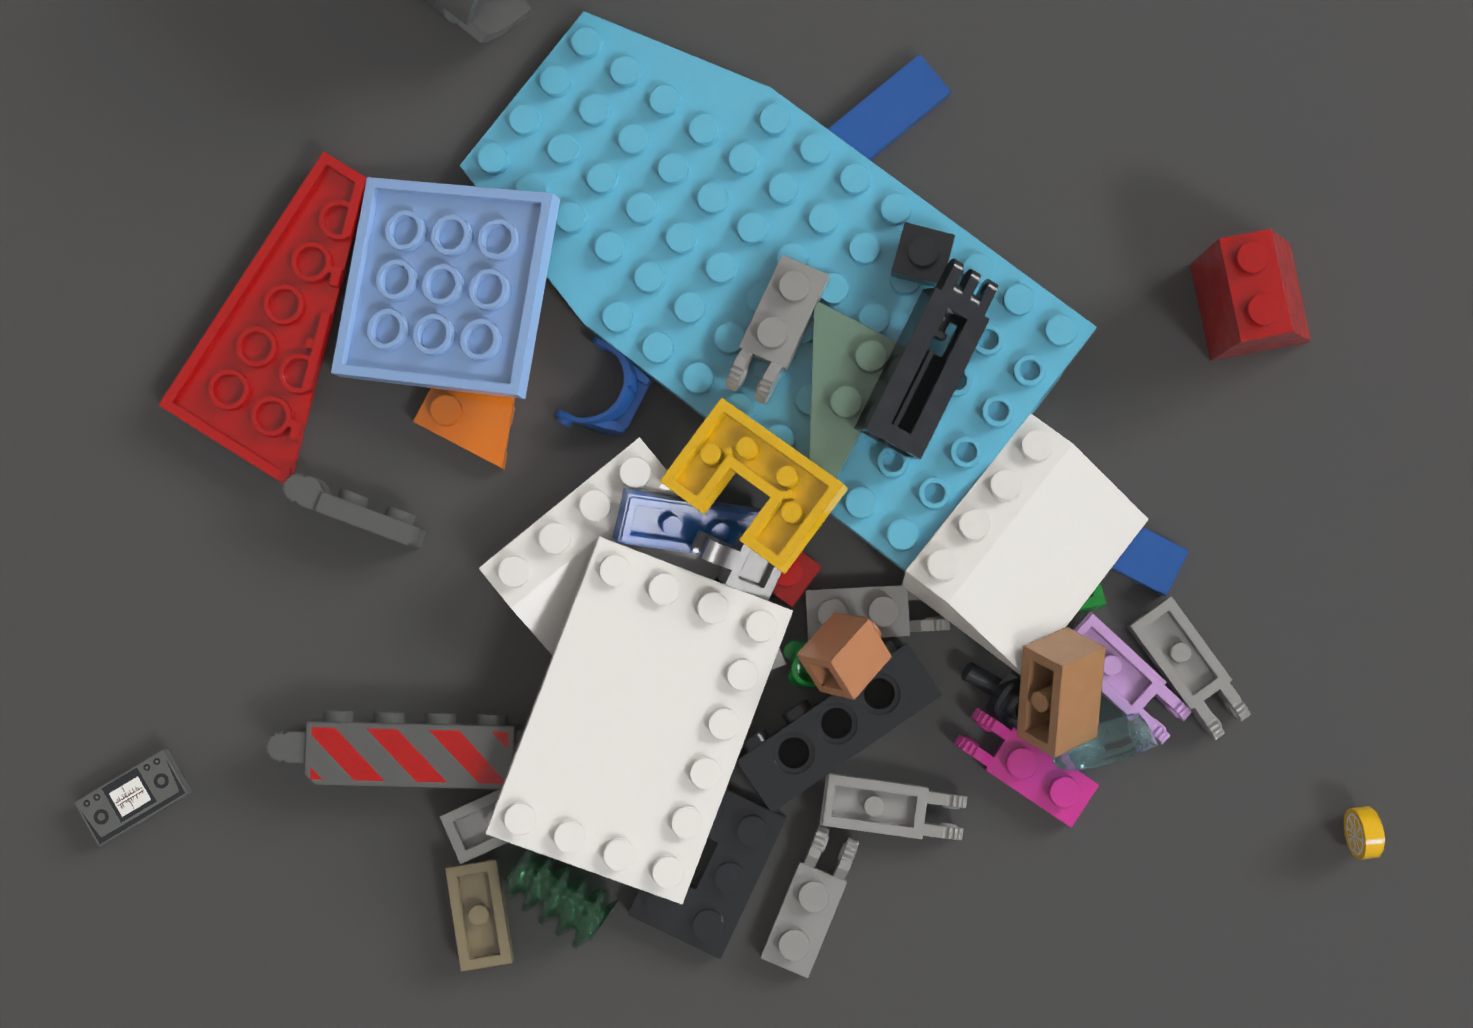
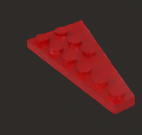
[159,151,367,484]

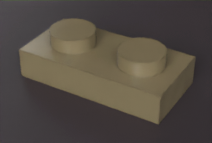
[445,858,514,972]

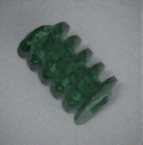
[504,849,620,950]

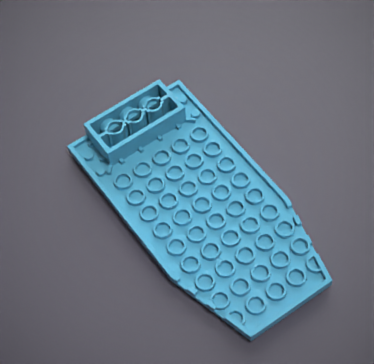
[460,11,1097,572]

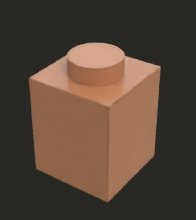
[796,612,892,700]

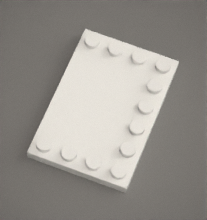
[485,536,793,904]

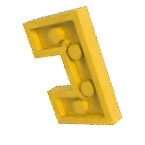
[659,397,848,574]

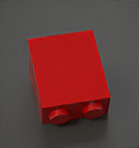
[1190,229,1311,361]

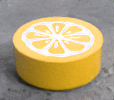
[1344,806,1385,860]

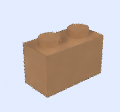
[1017,627,1106,758]

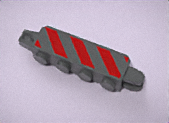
[265,710,524,789]

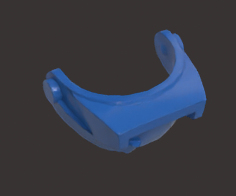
[554,336,652,436]

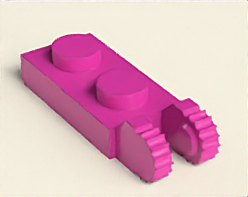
[953,708,1099,828]

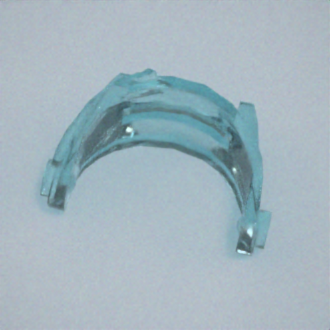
[1052,713,1158,771]

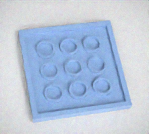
[331,177,560,399]

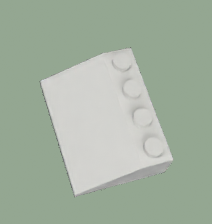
[902,413,1148,675]
[479,437,723,655]

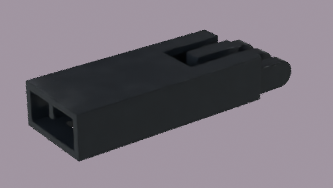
[854,258,998,459]

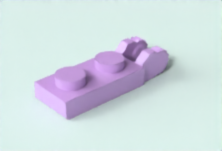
[1072,612,1192,744]

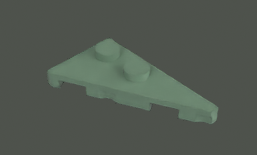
[809,302,896,479]

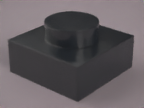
[891,222,955,287]

